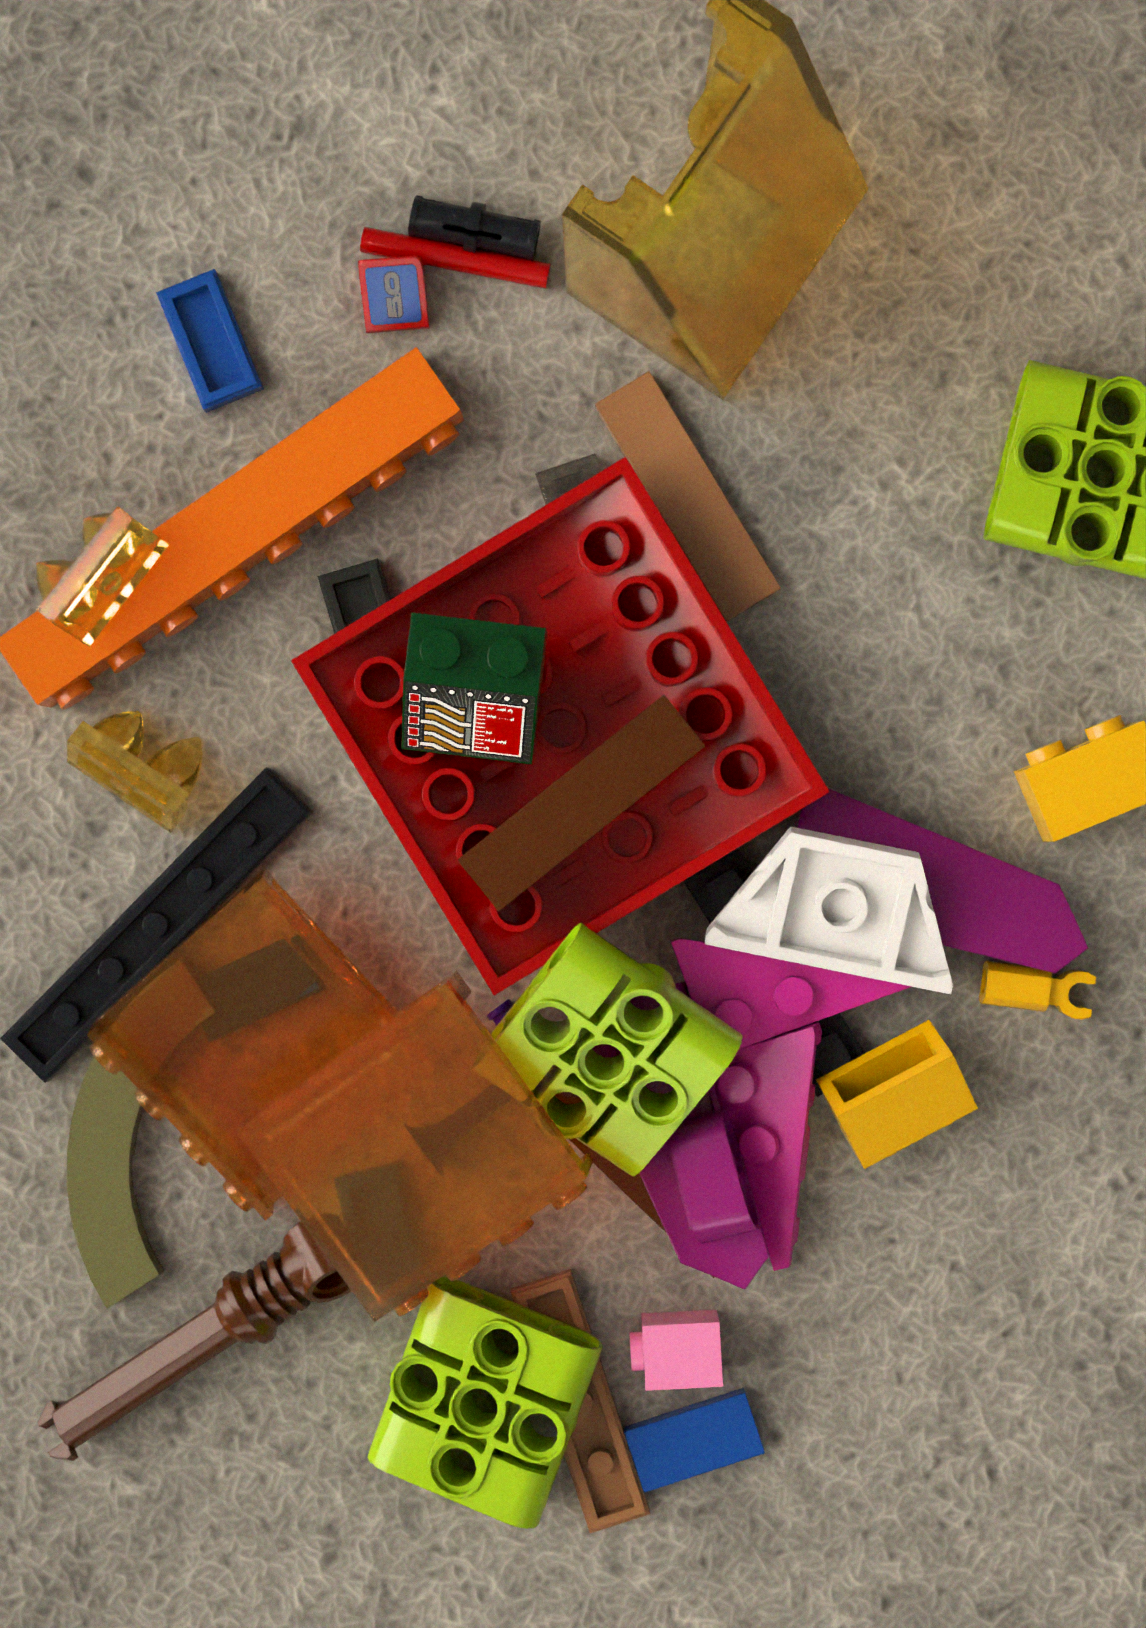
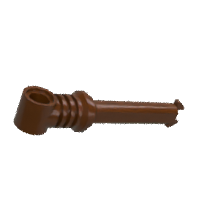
[38,1212,366,1461]

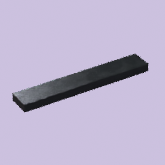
[0,767,313,1083]

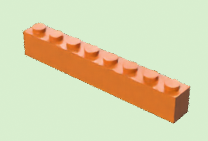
[0,347,464,710]

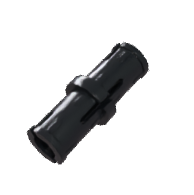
[408,195,541,261]

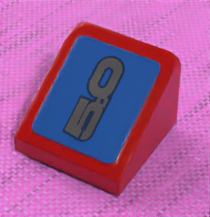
[358,255,429,333]

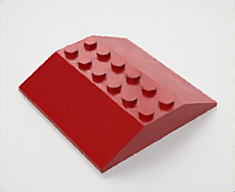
[291,456,830,996]

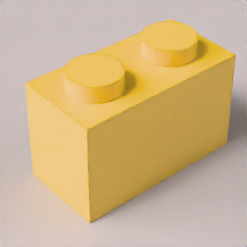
[1014,715,1146,842]
[816,1020,978,1169]

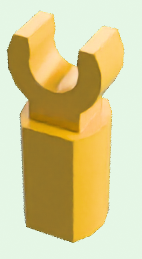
[979,960,1096,1020]

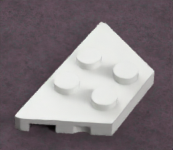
[705,826,953,994]

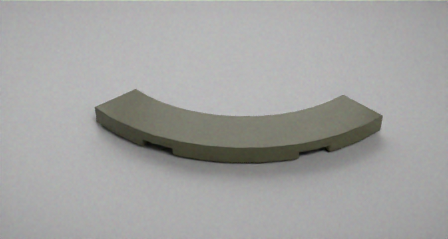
[66,957,219,1309]

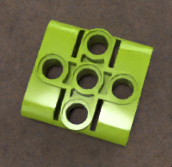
[984,360,1146,579]
[472,923,743,1176]
[367,1276,603,1529]

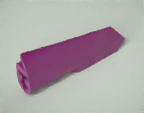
[794,788,1088,973]
[592,982,770,1290]

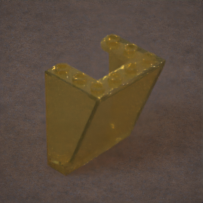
[562,0,869,400]

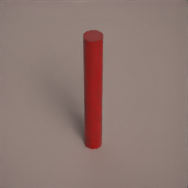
[360,227,551,289]

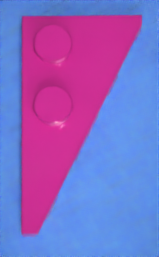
[670,938,911,1050]
[714,1022,822,1271]

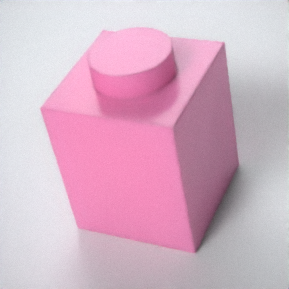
[629,1309,723,1391]

